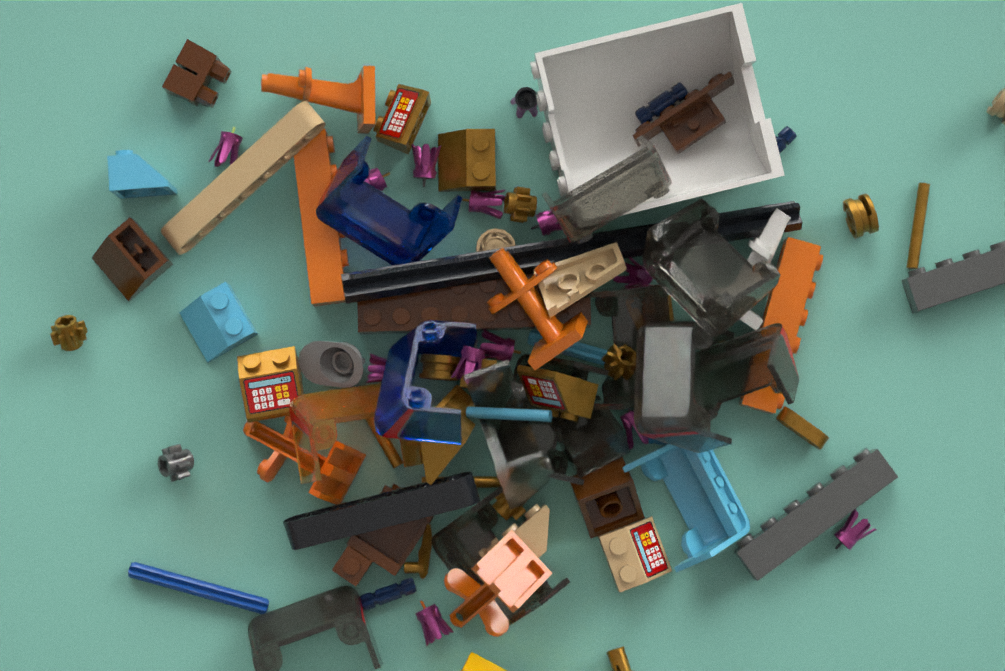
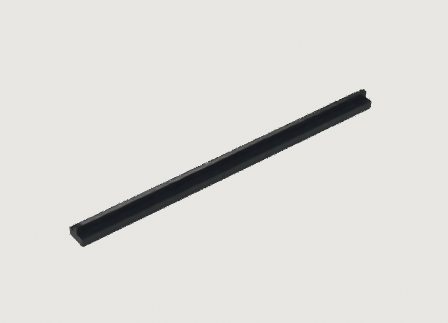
[341,201,803,304]

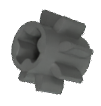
[158,444,194,482]

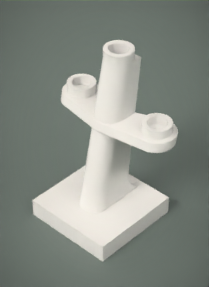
[708,208,791,331]

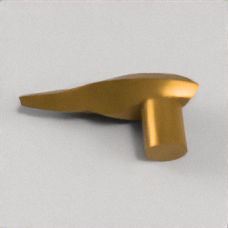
[404,524,432,579]

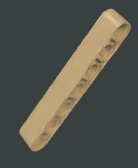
[161,101,326,255]

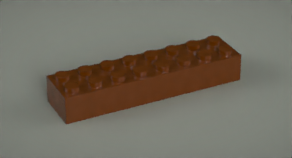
[357,273,591,334]

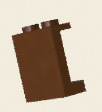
[346,483,435,576]

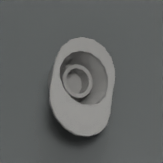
[298,341,365,388]

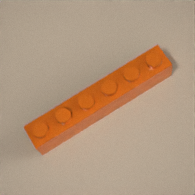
[294,128,349,307]
[738,237,823,414]

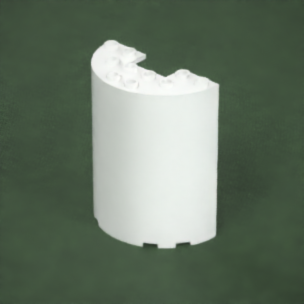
[530,3,785,226]

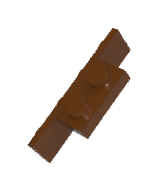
[632,71,735,154]

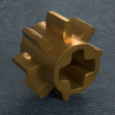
[504,186,537,223]
[50,315,88,351]
[601,344,640,380]
[492,486,527,521]

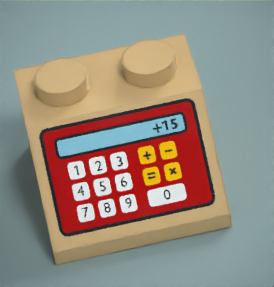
[598,516,672,592]

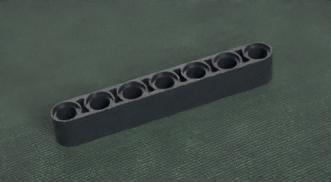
[283,471,480,550]

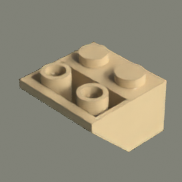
[501,503,550,558]

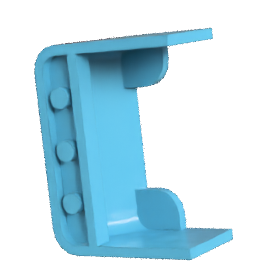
[622,429,750,573]

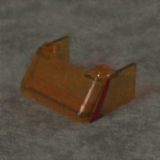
[289,382,424,484]

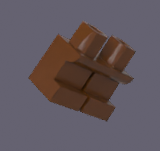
[162,39,232,108]

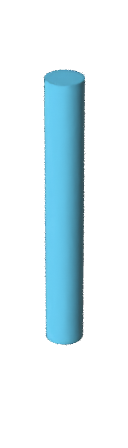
[466,406,552,422]

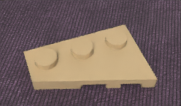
[533,242,627,318]

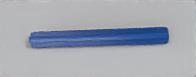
[128,562,269,614]

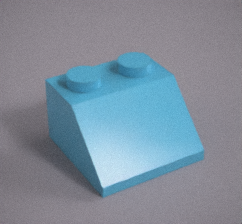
[107,150,177,199]
[179,282,258,363]

